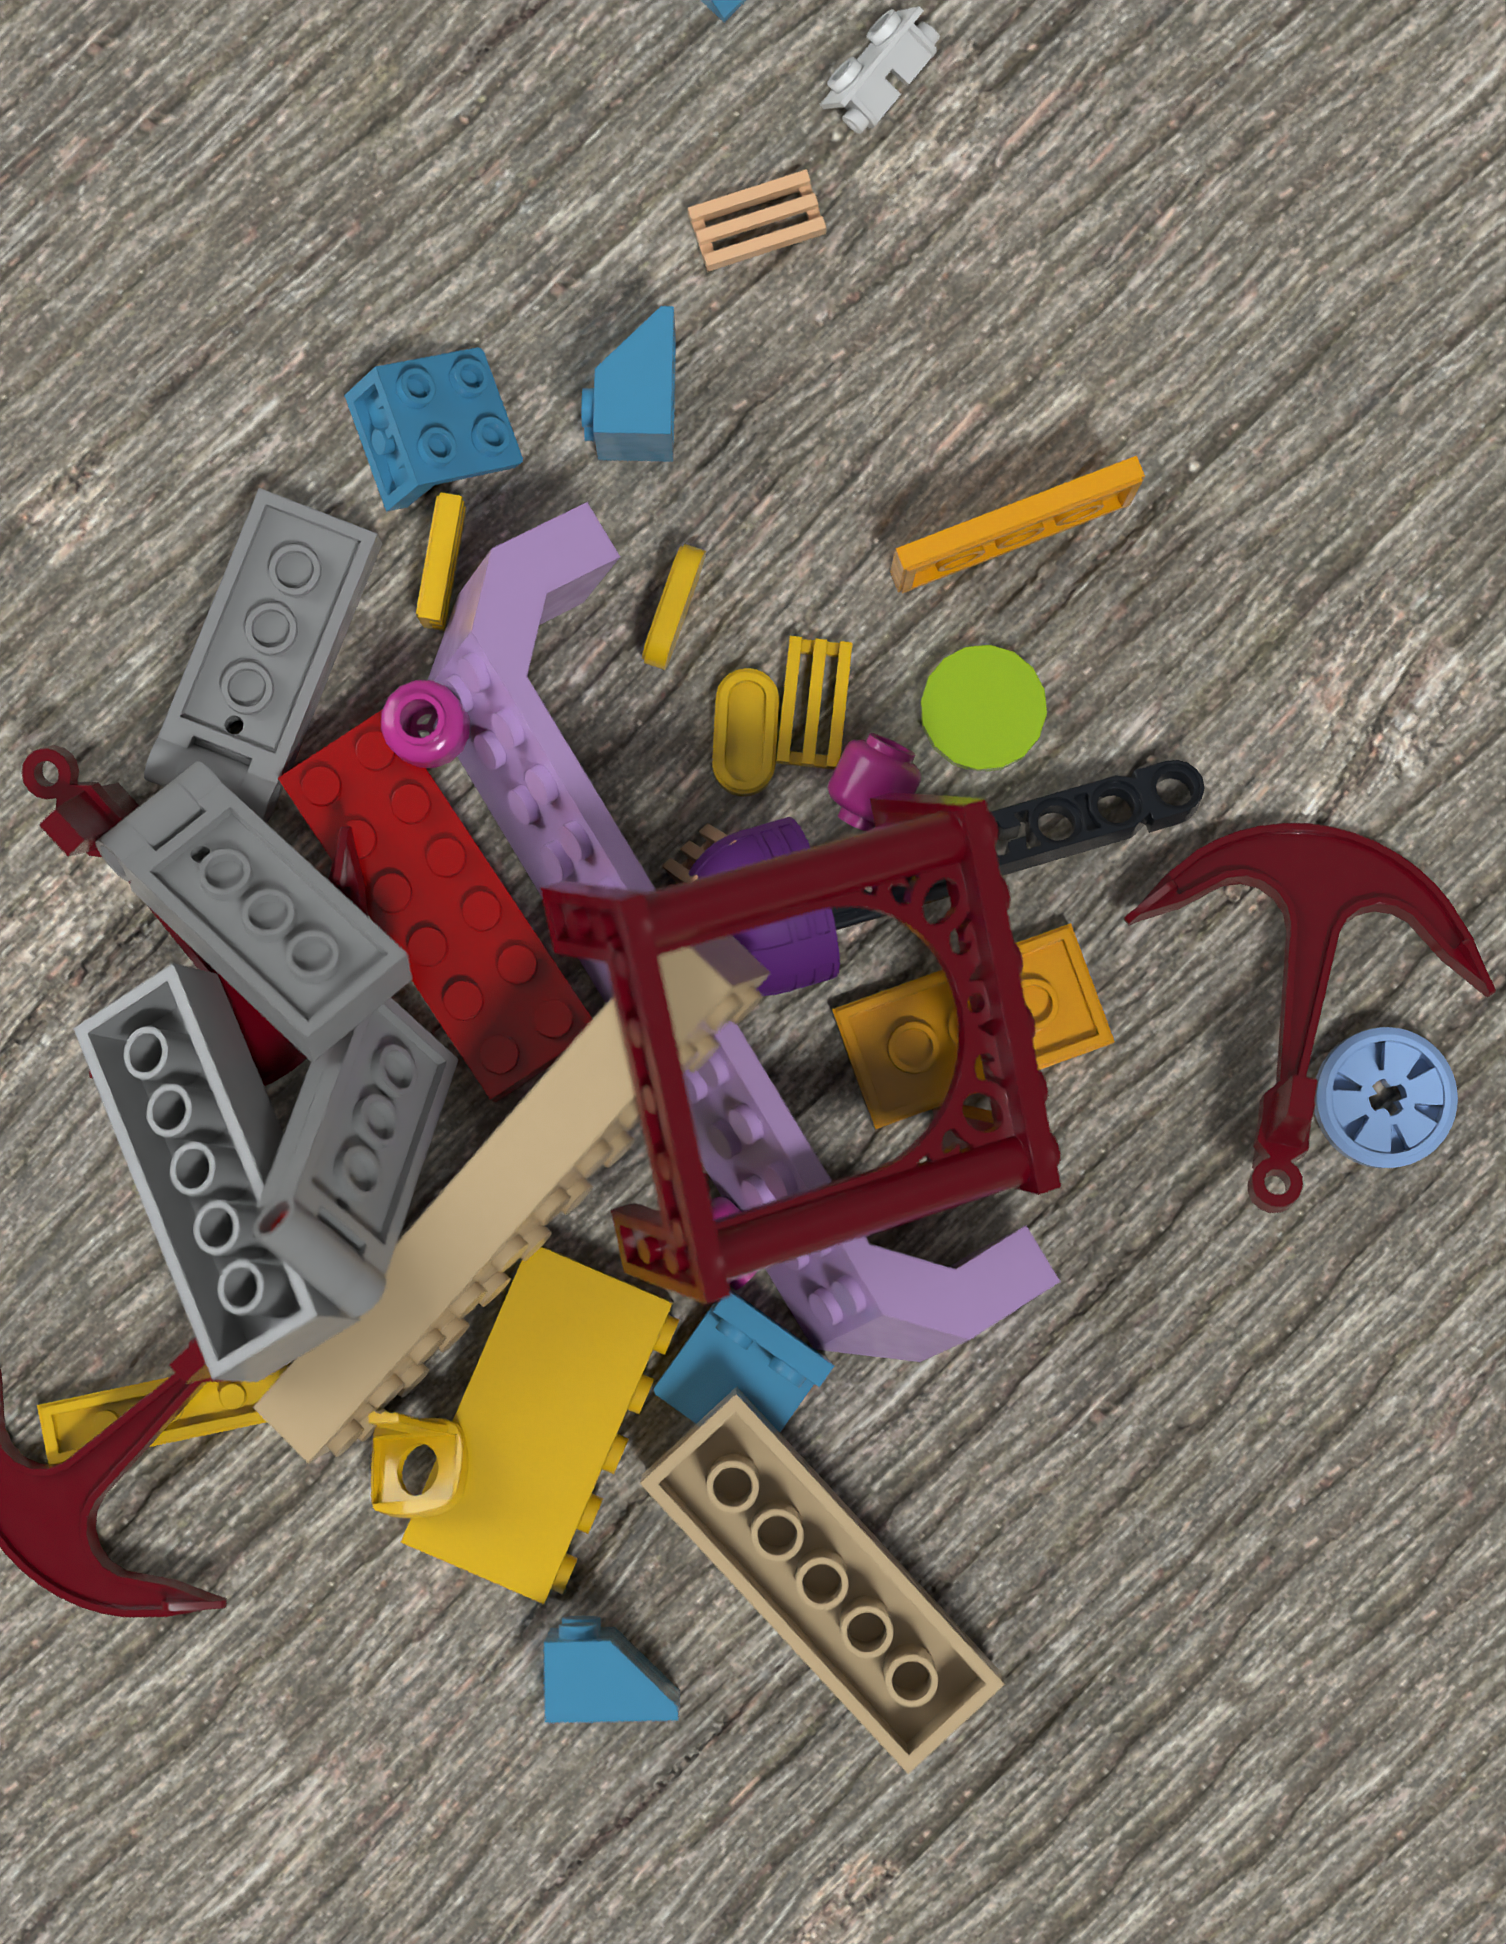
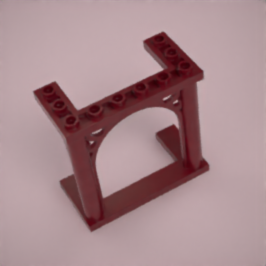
[540,792,1062,1304]

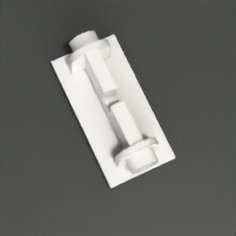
[820,6,940,134]

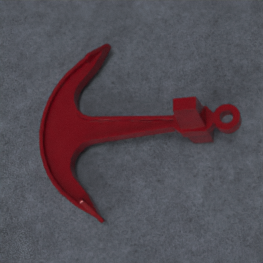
[21,745,368,1086]
[1124,823,1496,1213]
[0,1337,227,1618]

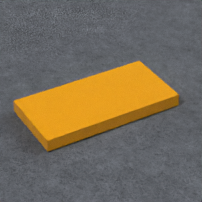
[890,455,1145,594]
[831,923,1115,1130]

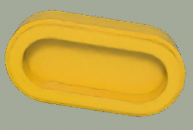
[642,544,706,670]
[712,668,779,797]

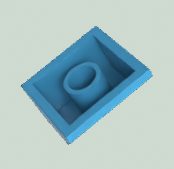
[581,306,676,462]
[544,1616,680,1723]

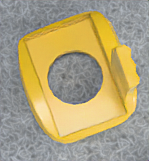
[368,1411,468,1518]

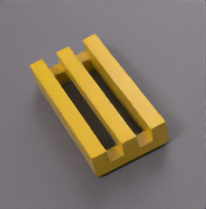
[416,492,467,631]
[776,636,853,770]

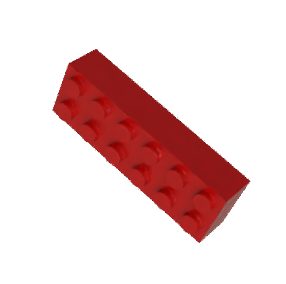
[278,709,593,1103]

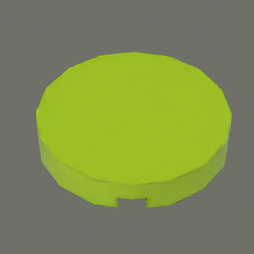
[920,645,1047,772]

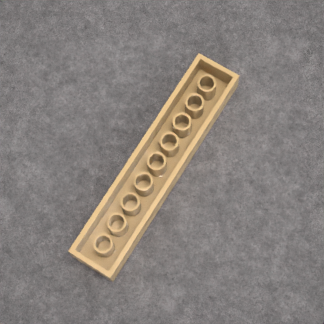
[253,935,770,1463]

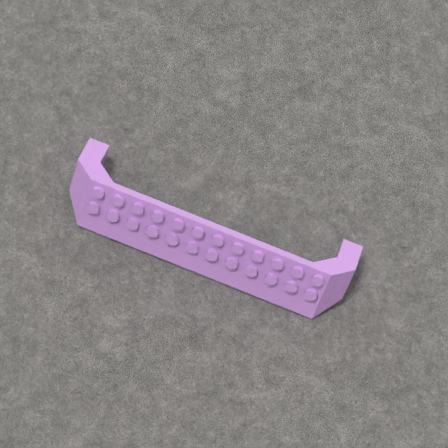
[428,502,1060,1362]

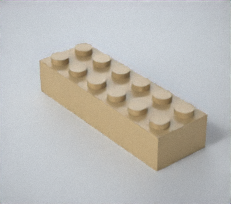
[640,1386,1005,1774]

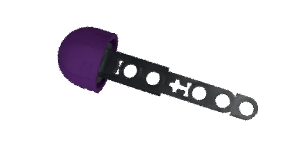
[689,760,1205,996]

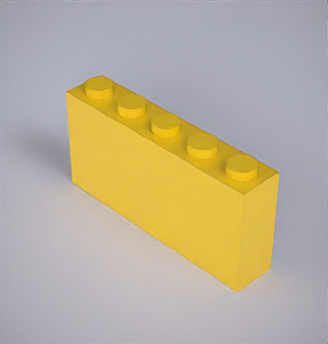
[400,1246,680,1604]

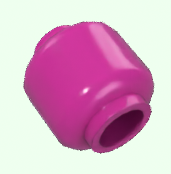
[381,680,470,768]
[827,733,921,832]

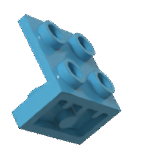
[344,347,523,512]
[654,1289,834,1432]

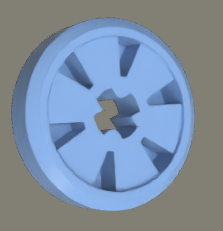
[1314,1027,1458,1168]

